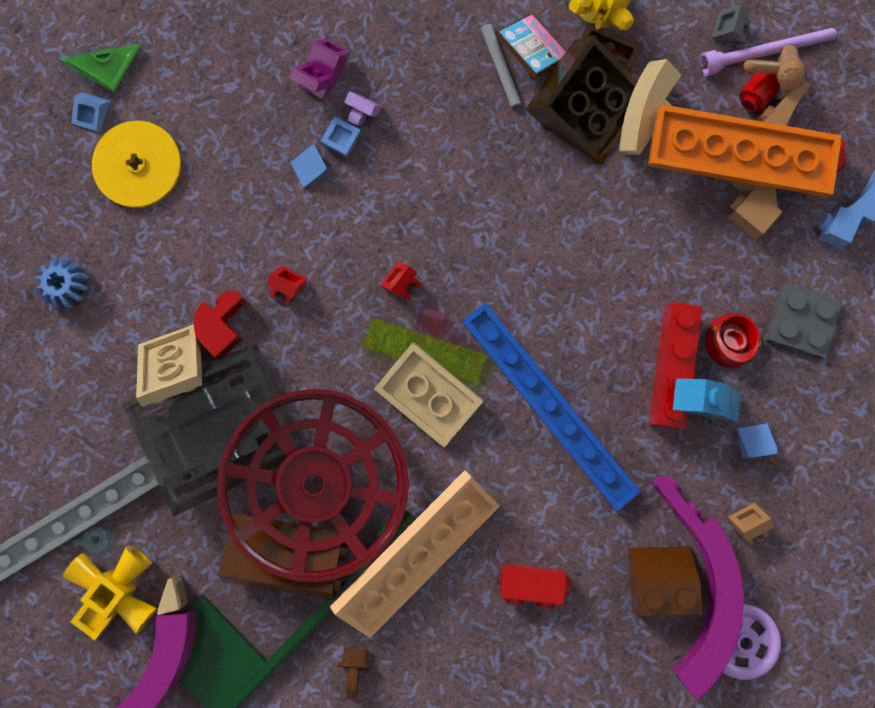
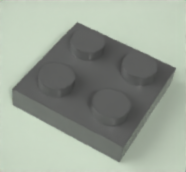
[765,283,843,359]

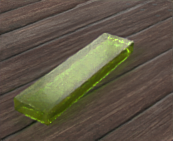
[363,318,486,384]

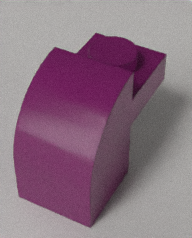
[290,38,351,99]

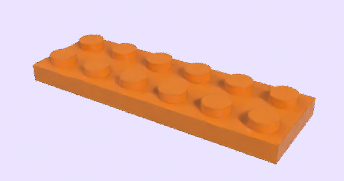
[648,104,842,198]

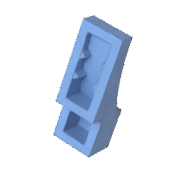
[818,170,875,249]

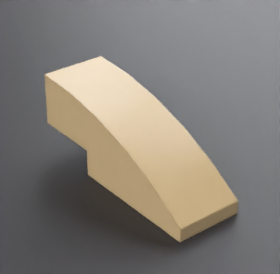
[619,59,682,155]

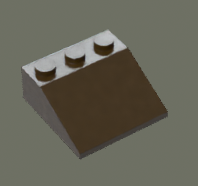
[525,35,637,165]

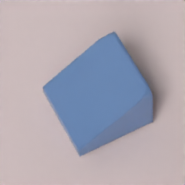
[71,92,111,132]
[290,145,330,188]
[736,424,778,458]

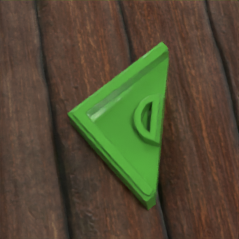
[63,43,141,93]

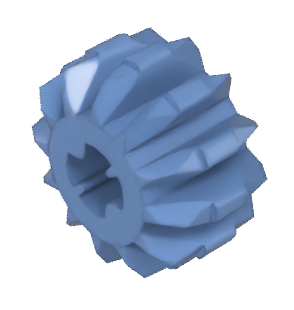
[34,258,89,309]

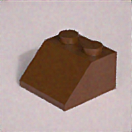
[629,546,702,616]

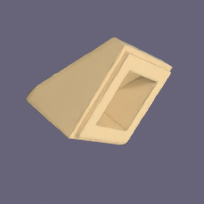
[157,575,188,615]

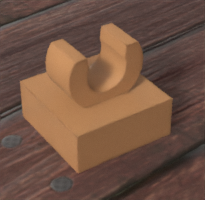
[728,502,774,545]

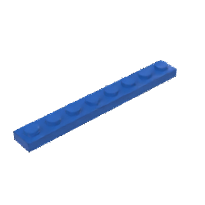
[462,302,641,511]

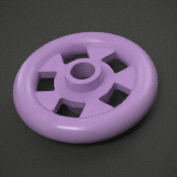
[723,604,781,680]

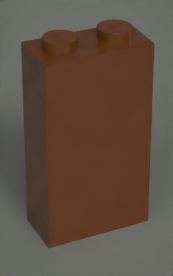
[218,514,349,600]

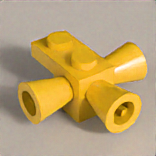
[62,546,158,641]

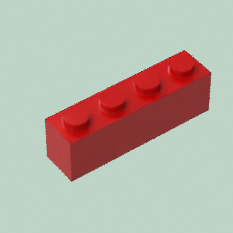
[649,302,702,429]

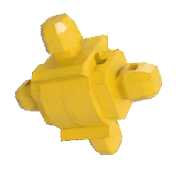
[569,0,634,31]

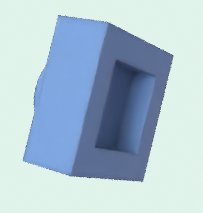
[320,116,361,158]

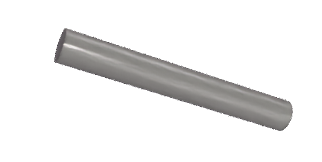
[481,24,522,108]

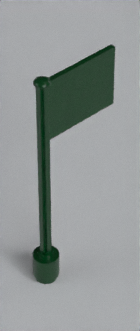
[150,510,416,708]

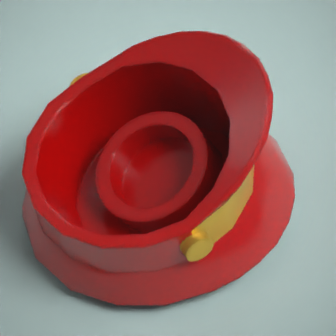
[705,313,761,368]

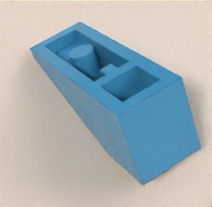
[673,379,741,422]

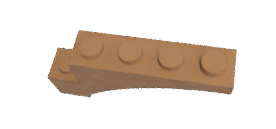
[727,79,811,240]

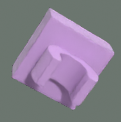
[344,91,382,126]

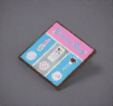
[495,13,566,77]

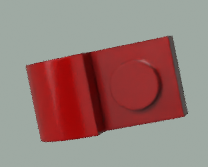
[194,289,248,360]

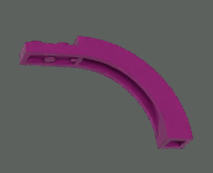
[649,474,744,700]
[116,610,197,708]

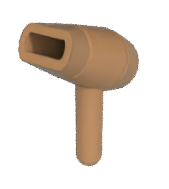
[744,45,805,90]

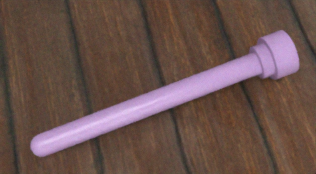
[700,28,837,76]

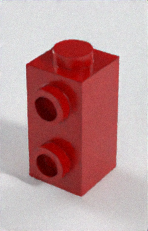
[499,563,571,609]

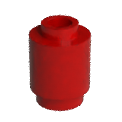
[739,73,781,112]

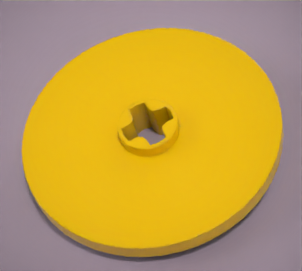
[92,121,181,208]

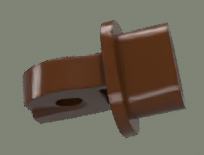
[338,648,371,698]

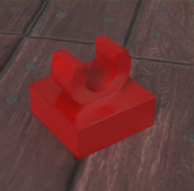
[380,262,421,300]
[266,266,308,305]

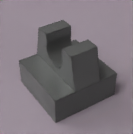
[712,4,751,45]

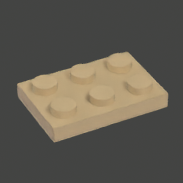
[136,324,203,407]
[374,342,484,447]

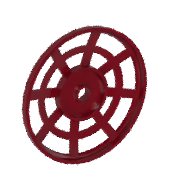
[217,389,409,582]

